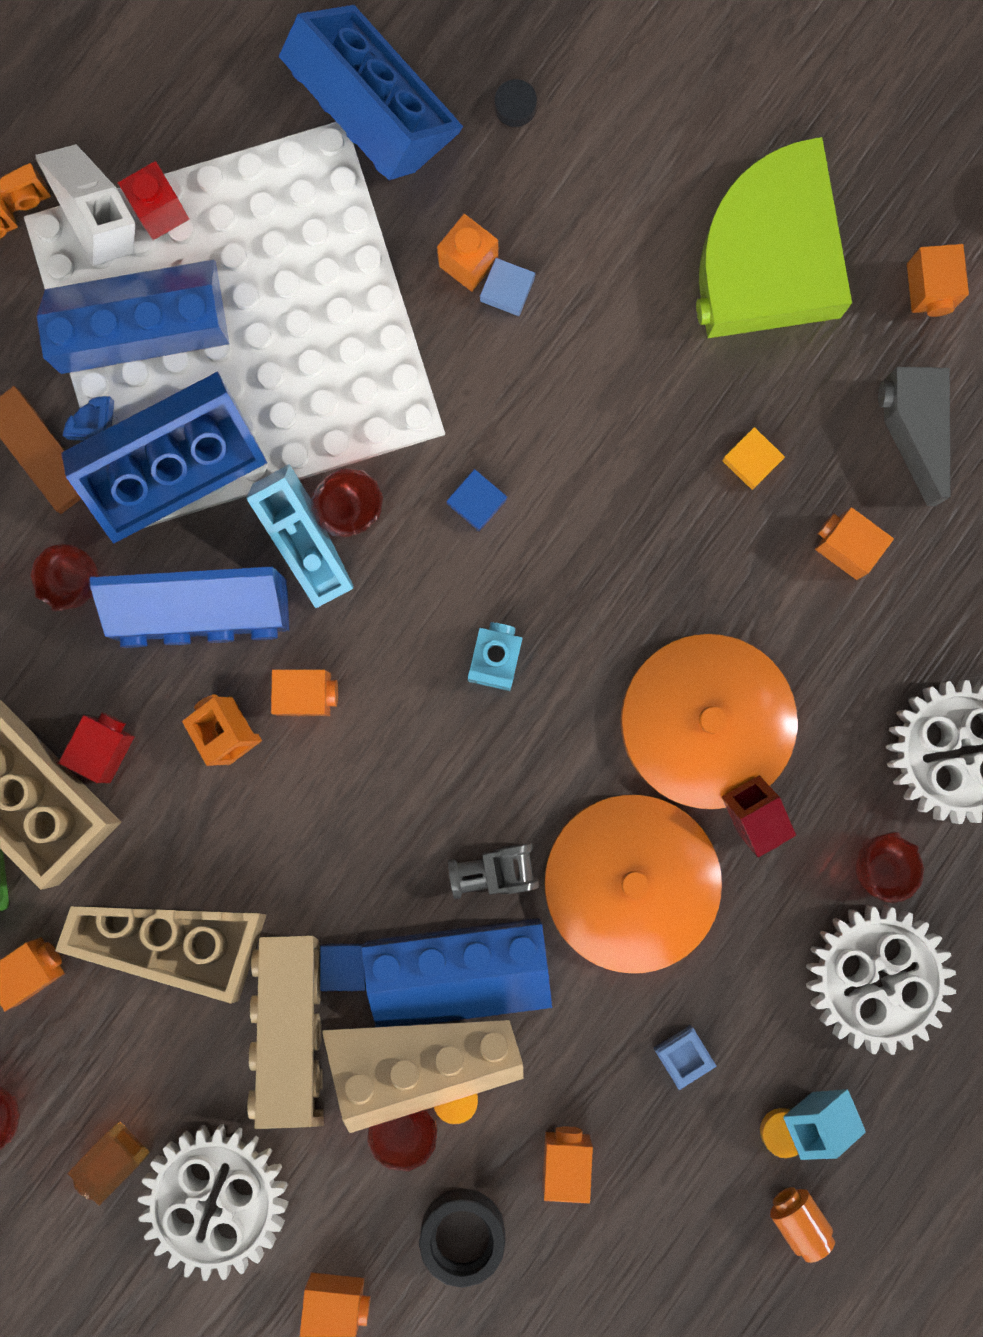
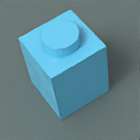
[783,1089,866,1160]

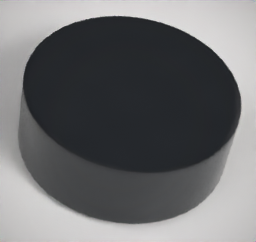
[495,79,537,127]

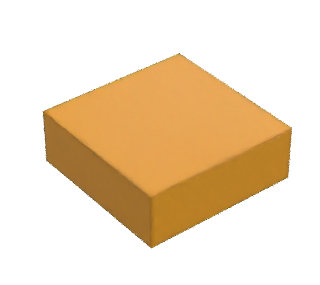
[722,427,785,490]

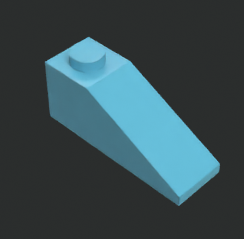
[246,464,353,608]

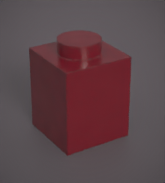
[721,775,796,858]

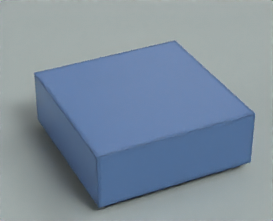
[480,258,535,316]
[654,1025,717,1090]

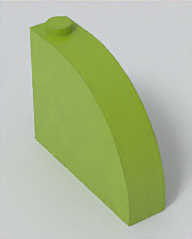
[696,137,852,338]

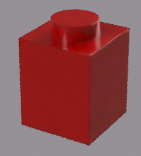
[118,161,190,240]
[59,712,135,783]

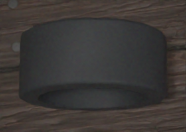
[419,1188,505,1288]

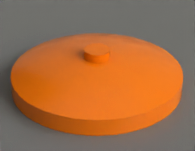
[621,634,797,809]
[544,795,722,973]

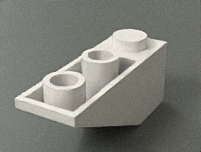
[36,144,135,266]

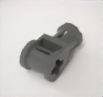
[448,843,540,899]

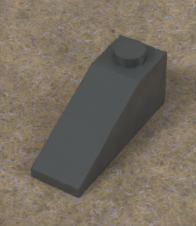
[878,367,951,506]

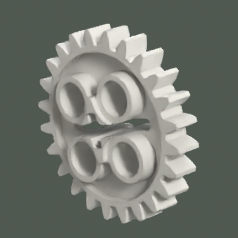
[886,680,983,824]
[806,905,956,1055]
[138,1124,288,1281]

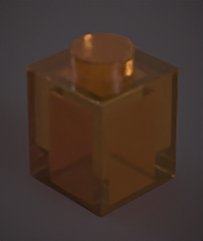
[67,1121,150,1206]

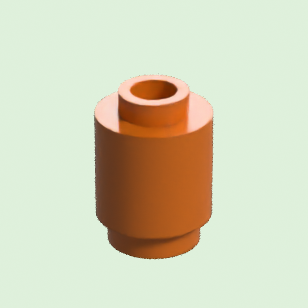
[770,1187,835,1263]

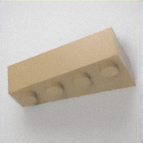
[55,906,267,1003]
[247,936,324,1129]
[322,1020,524,1133]

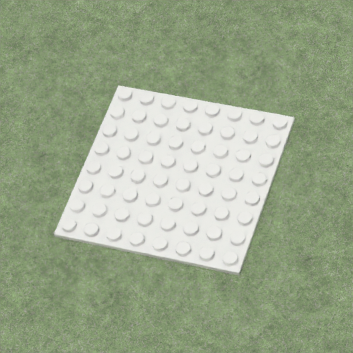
[24,122,445,528]

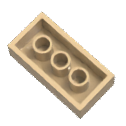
[0,700,122,890]

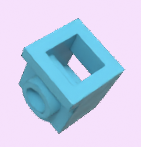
[468,622,522,691]

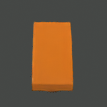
[0,163,51,239]

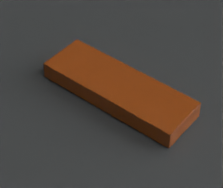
[0,386,81,514]

